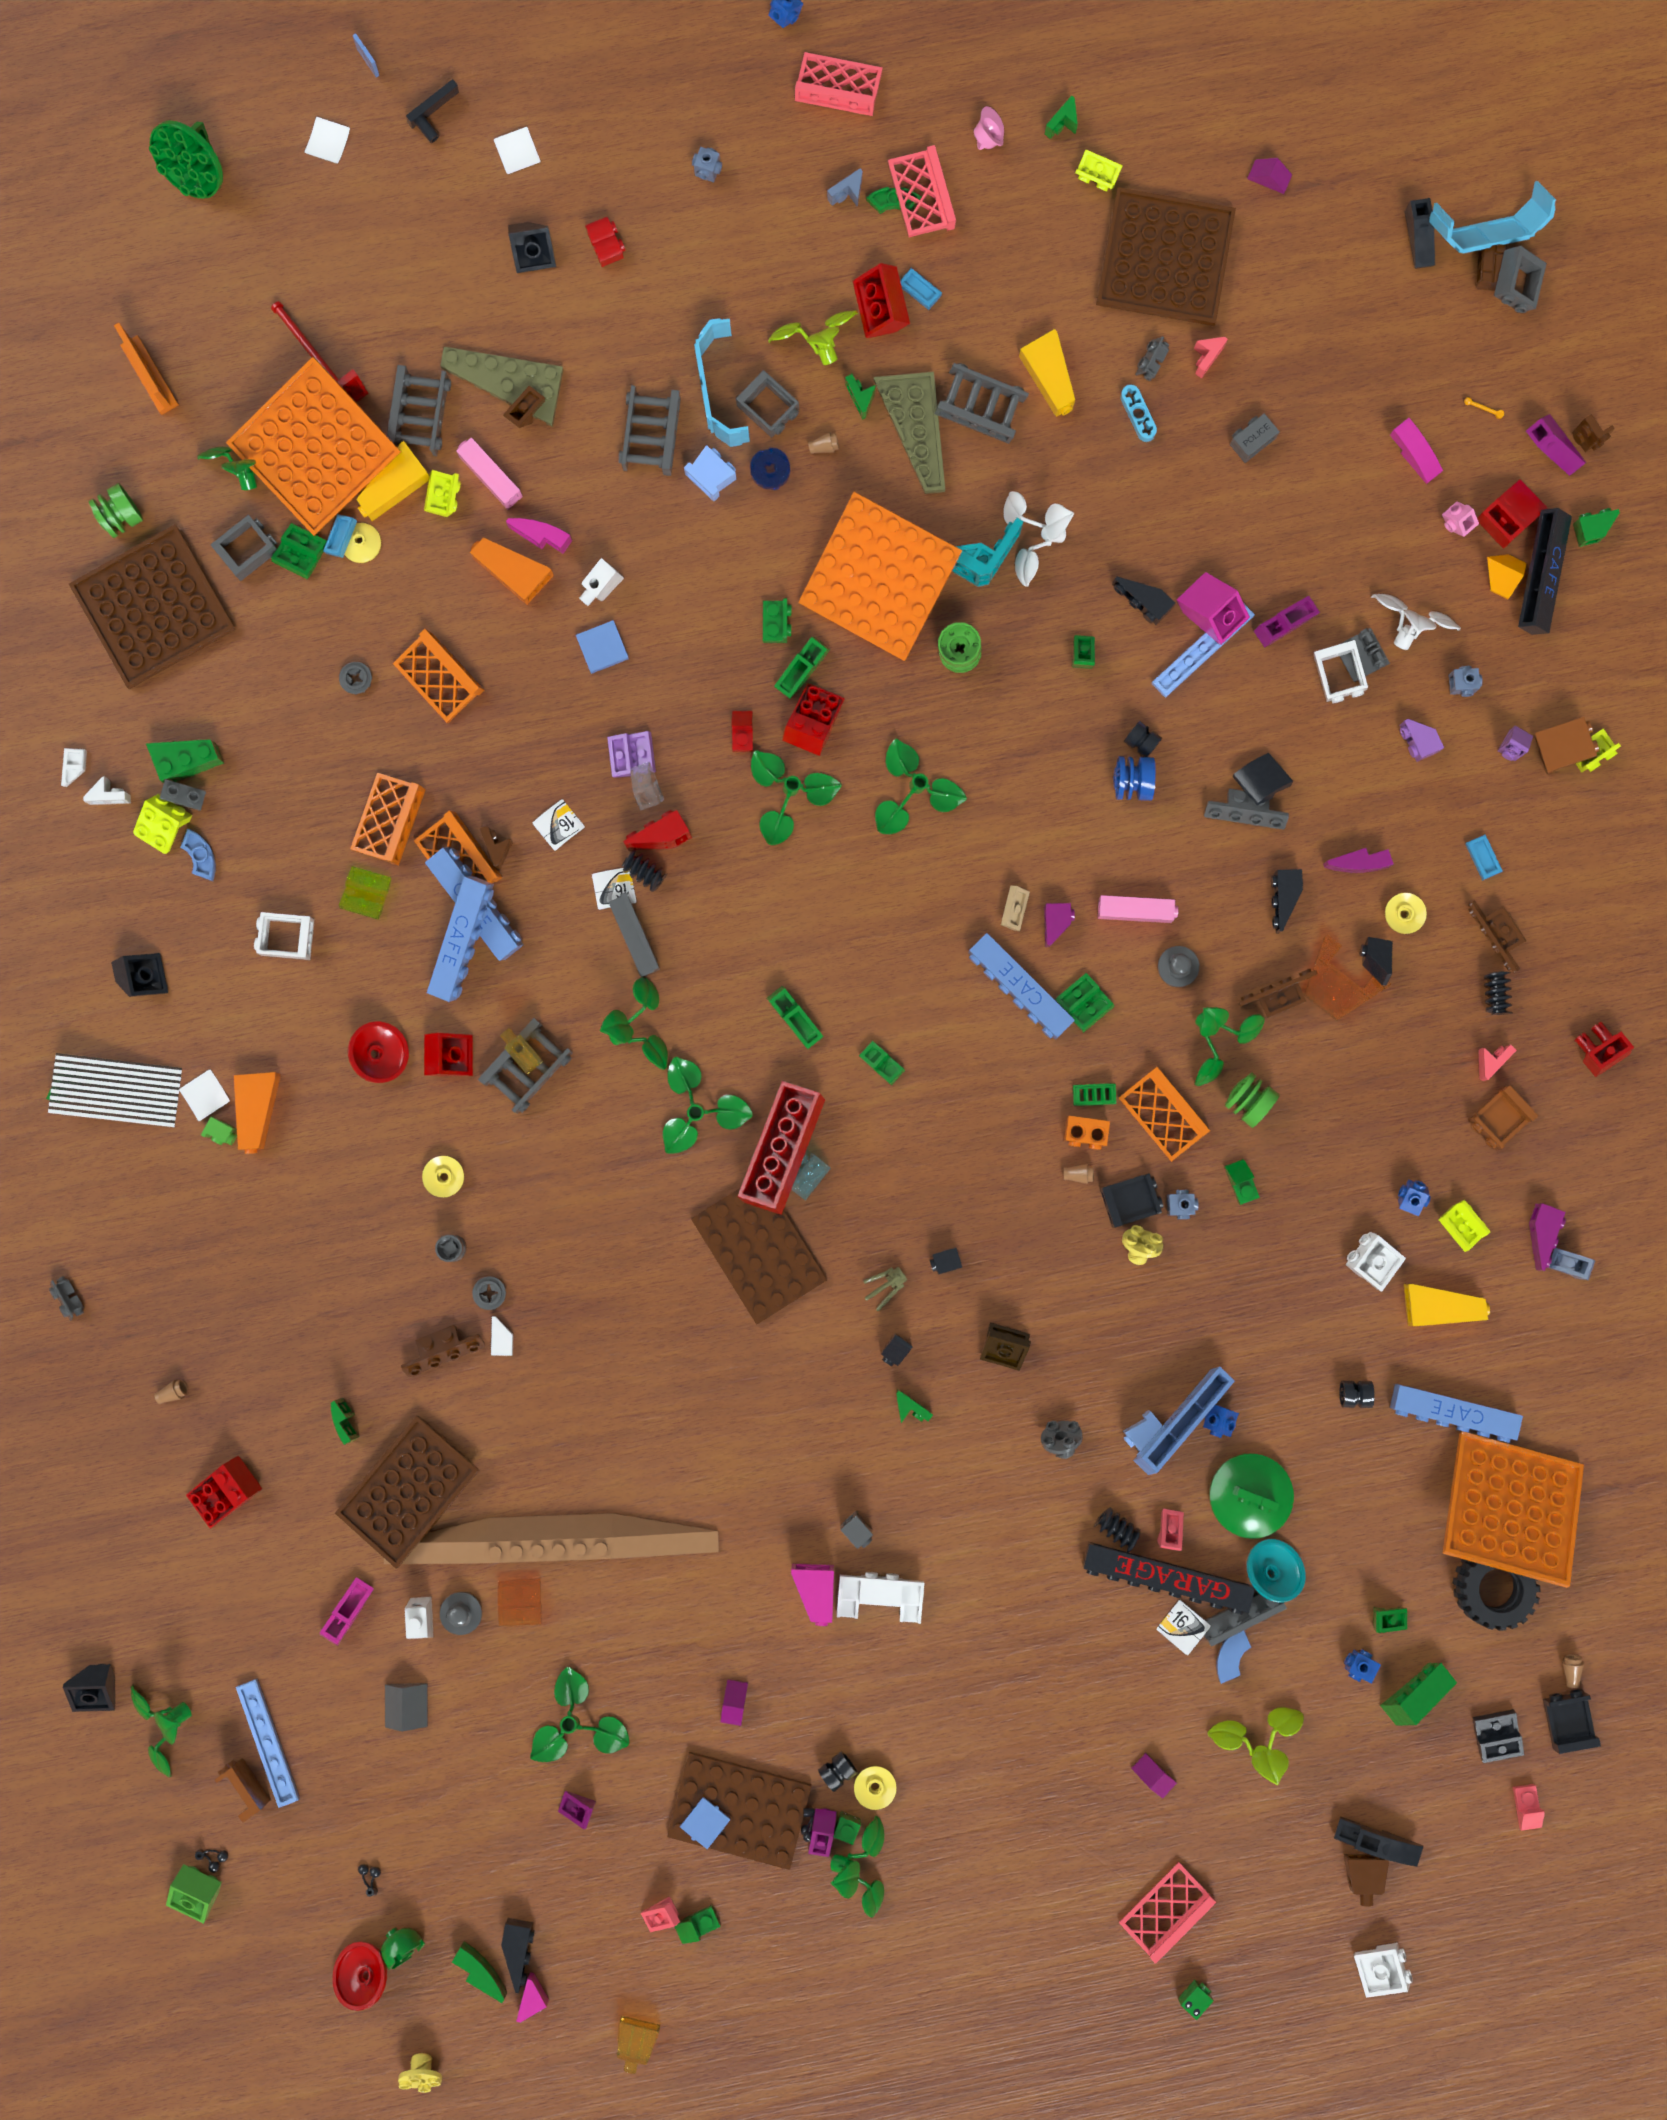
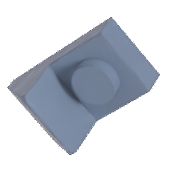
[827,168,863,206]
[1549,1248,1595,1280]

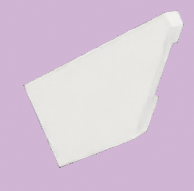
[61,748,87,787]
[491,1316,513,1356]

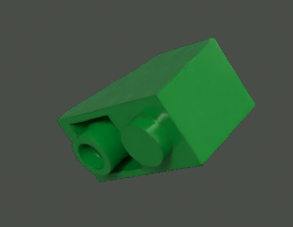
[1573,508,1620,547]

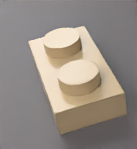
[1001,885,1030,931]

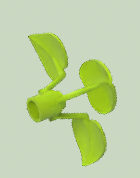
[768,310,858,365]
[1208,1707,1304,1785]

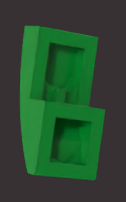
[859,1041,905,1086]

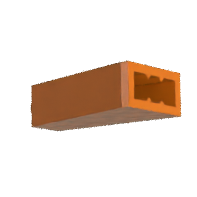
[470,538,554,605]
[234,1072,280,1154]

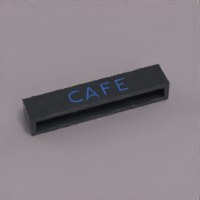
[1518,508,1572,635]

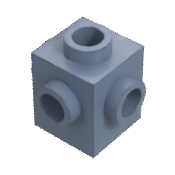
[692,147,722,182]
[1449,666,1482,697]
[1167,1190,1199,1219]

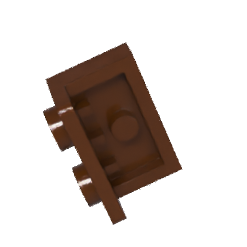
[1572,414,1615,452]

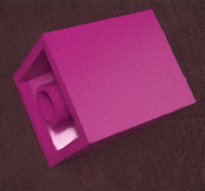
[1177,572,1250,645]
[791,1564,834,1626]

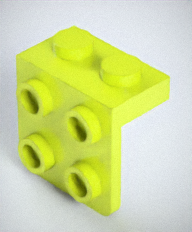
[133,794,192,854]

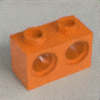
[1064,1116,1110,1150]

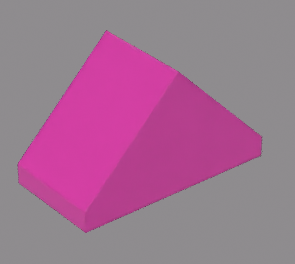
[516,1972,549,2023]

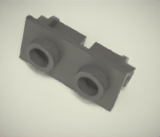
[1135,336,1169,381]
[159,779,206,811]
[49,1276,84,1321]

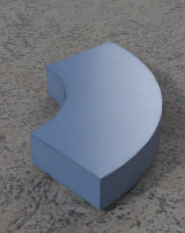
[180,829,216,881]
[1216,1631,1251,1684]

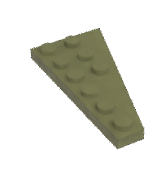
[440,347,564,427]
[873,372,945,494]

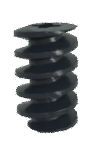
[622,849,668,892]
[1484,972,1513,1015]
[1094,1507,1140,1553]

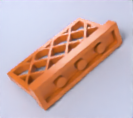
[114,323,179,415]
[393,629,485,723]
[350,773,426,866]
[414,810,503,883]
[1119,1066,1210,1162]

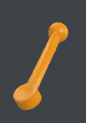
[1464,397,1504,419]

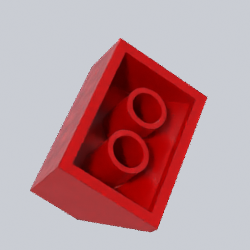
[853,263,910,338]

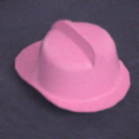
[974,106,1004,150]

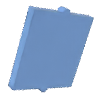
[352,33,379,77]
[680,1797,730,1849]

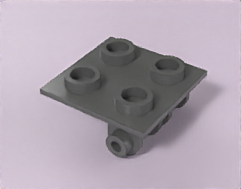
[1338,628,1390,682]

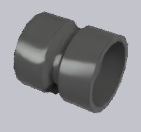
[435,1235,467,1262]

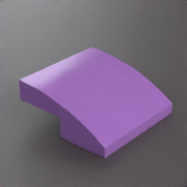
[607,731,656,778]

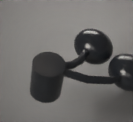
[801,1808,815,1842]
[195,1849,228,1873]
[358,1864,381,1897]

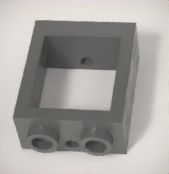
[1494,246,1547,313]
[736,370,799,438]
[211,515,277,581]

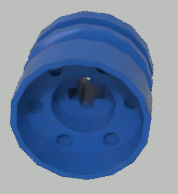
[1113,756,1156,801]

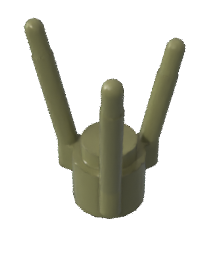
[863,1267,907,1311]

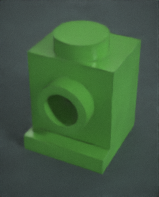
[201,1117,237,1145]

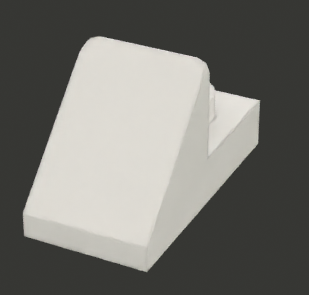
[83,776,131,805]

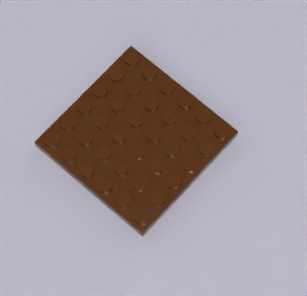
[1096,187,1236,326]
[69,524,236,689]

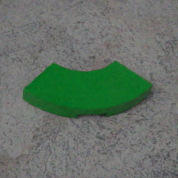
[866,187,922,214]

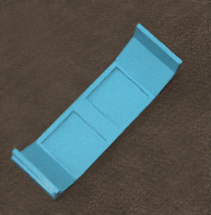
[1429,181,1556,253]
[694,318,750,447]

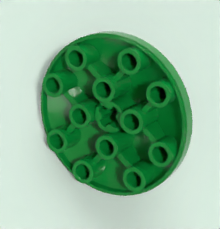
[149,120,223,199]
[1209,1453,1294,1539]

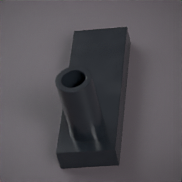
[406,79,459,143]

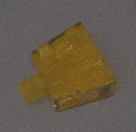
[500,1028,543,1074]
[617,2016,661,2074]

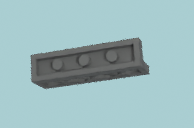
[608,892,660,977]
[1204,1593,1287,1647]

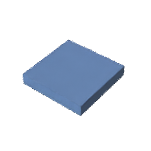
[576,620,629,674]

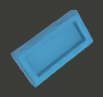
[900,268,942,310]
[323,514,357,558]
[1465,835,1503,881]

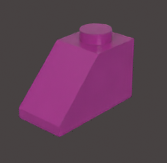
[1044,903,1075,947]
[808,1808,836,1857]

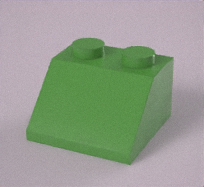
[166,1864,222,1924]

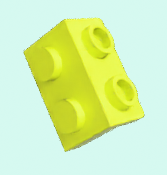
[1075,150,1123,191]
[424,470,461,517]
[1576,729,1621,773]
[1438,1200,1490,1252]

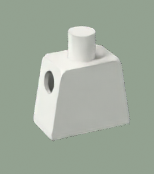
[579,558,624,606]
[405,1597,434,1639]

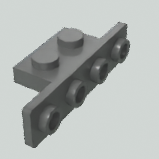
[1204,789,1289,829]

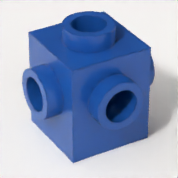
[769,0,803,28]
[1398,1179,1431,1216]
[1203,1405,1239,1438]
[1344,1649,1381,1684]

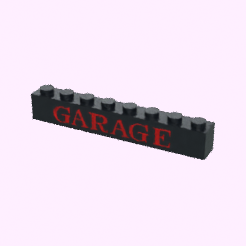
[1083,1542,1255,1615]

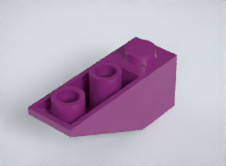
[1526,414,1586,476]
[1529,1203,1566,1271]

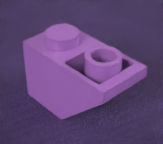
[1400,719,1444,762]
[1498,726,1533,761]

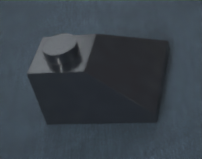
[508,222,556,273]
[111,953,168,997]
[62,1664,115,1712]

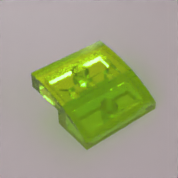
[339,866,391,920]

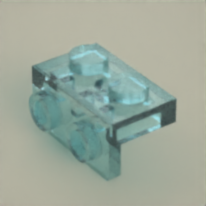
[791,1150,831,1201]

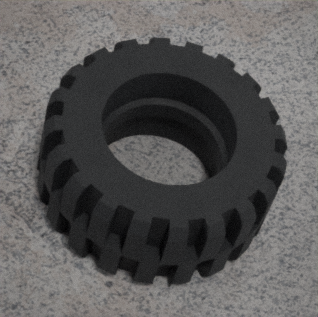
[1453,1559,1541,1631]

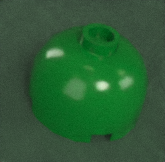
[381,1927,425,1970]

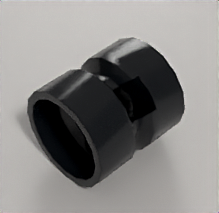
[1123,721,1162,757]
[1339,1380,1375,1408]
[818,1751,858,1792]

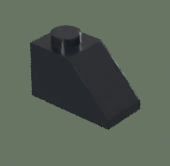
[1359,937,1393,986]
[880,1333,913,1367]

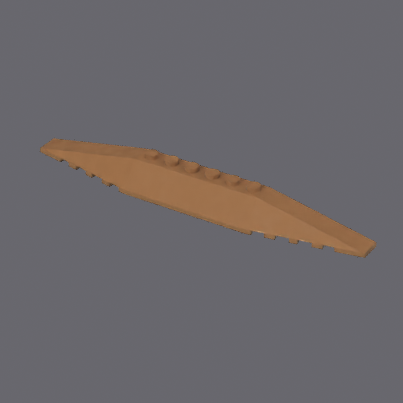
[384,1513,719,1564]

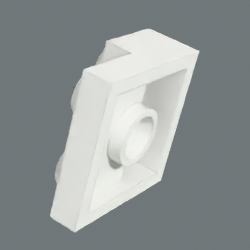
[1346,1232,1406,1292]
[1354,1943,1412,1998]

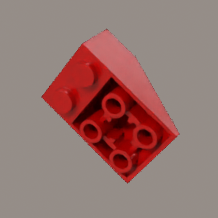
[1477,479,1548,549]
[782,683,845,756]
[623,810,692,851]
[186,1455,262,1529]

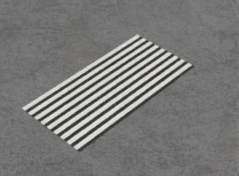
[48,1053,182,1127]

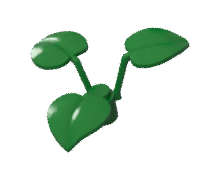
[197,446,257,490]
[875,738,967,835]
[751,750,842,845]
[600,977,668,1070]
[1194,1007,1265,1086]
[663,1057,753,1154]
[530,1667,630,1762]
[131,1685,192,1778]
[830,1816,885,1918]

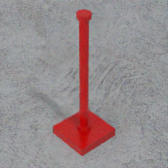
[271,301,369,403]

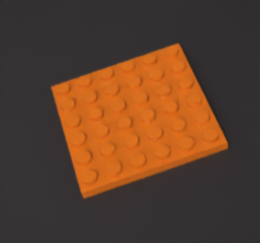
[226,357,402,536]
[798,492,963,661]
[1442,1431,1584,1588]

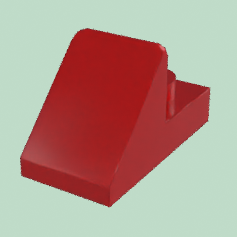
[731,711,753,752]

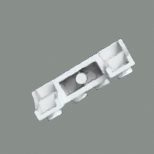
[837,1572,924,1624]

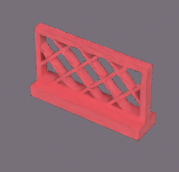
[795,52,883,116]
[888,145,956,237]
[1119,1862,1216,1964]

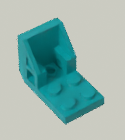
[952,518,1024,587]

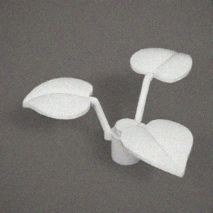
[1004,491,1074,587]
[1371,594,1461,650]

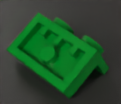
[763,598,792,643]

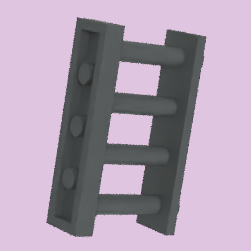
[934,363,1029,444]
[387,365,451,456]
[619,385,681,476]
[478,1018,573,1114]

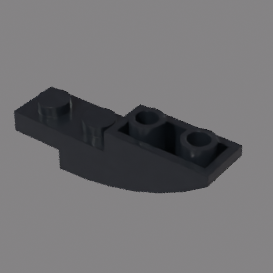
[1334,1816,1424,1867]

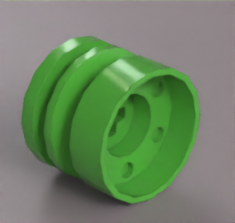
[89,483,144,538]
[938,622,982,673]
[1224,1072,1280,1128]

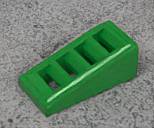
[1073,1083,1116,1106]

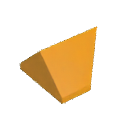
[1487,554,1527,600]

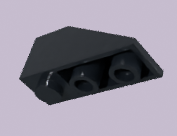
[1404,198,1435,269]
[1112,576,1176,625]
[1271,869,1303,934]
[501,1918,535,1993]

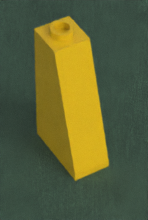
[1019,329,1075,417]
[356,441,429,521]
[1404,1284,1490,1326]

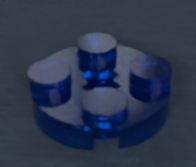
[750,448,790,490]

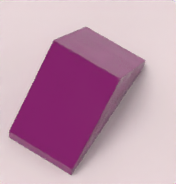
[1247,158,1292,194]
[720,1679,748,1726]
[1131,1753,1177,1799]
[558,1791,596,1829]

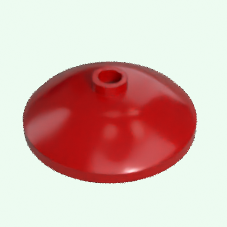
[348,1021,409,1083]
[332,1942,387,2011]

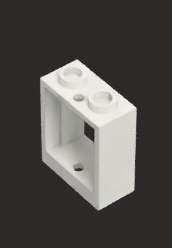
[1314,640,1368,703]
[254,912,315,960]

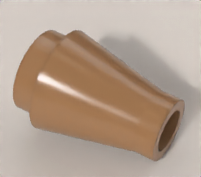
[808,433,839,454]
[1064,1164,1094,1184]
[154,1379,188,1404]
[1562,1654,1584,1688]

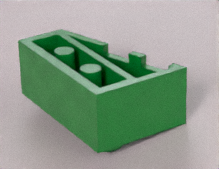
[146,739,224,783]
[1380,1662,1457,1726]

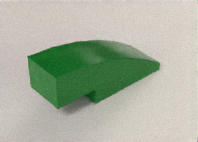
[774,637,830,699]
[766,986,824,1049]
[452,1941,507,2003]

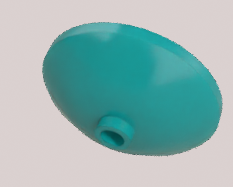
[1247,1539,1306,1603]

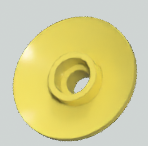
[344,523,381,563]
[1385,893,1427,934]
[422,1156,464,1197]
[854,1766,896,1810]

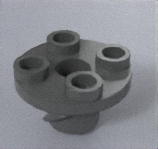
[1158,946,1199,987]
[1041,1421,1083,1459]
[440,1592,482,1635]

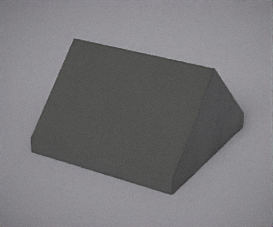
[385,1683,428,1732]

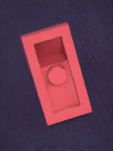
[1194,337,1228,378]
[1478,1045,1517,1081]
[1157,1509,1184,1551]
[1513,1784,1545,1831]
[641,1897,680,1932]

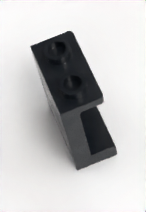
[1099,1173,1164,1228]
[1543,1689,1601,1754]

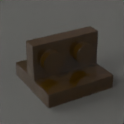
[980,1322,1031,1371]

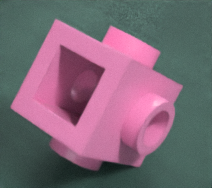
[1442,502,1479,537]

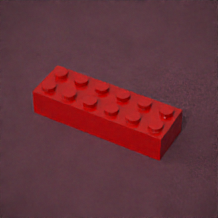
[737,1081,825,1215]

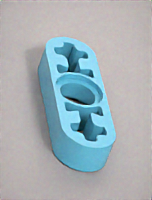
[1121,385,1157,442]

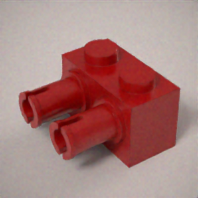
[1574,1021,1634,1077]

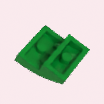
[271,523,327,580]
[1055,973,1114,1033]
[331,1398,360,1445]

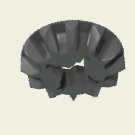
[339,662,373,695]
[472,1277,506,1310]

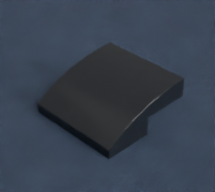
[1233,753,1293,805]
[1472,1709,1524,1763]

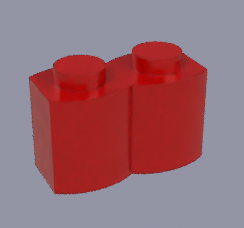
[585,217,626,267]

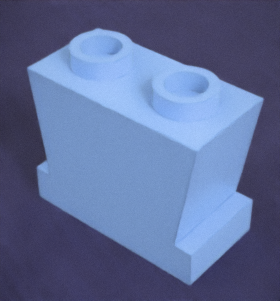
[684,445,736,501]
[1123,1410,1162,1455]

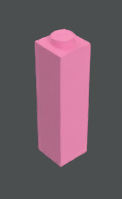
[456,438,523,510]
[1098,896,1178,923]

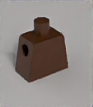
[1344,1854,1389,1907]

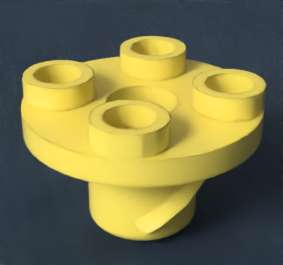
[1122,1225,1163,1265]
[398,2053,442,2093]

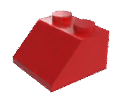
[424,1033,473,1076]

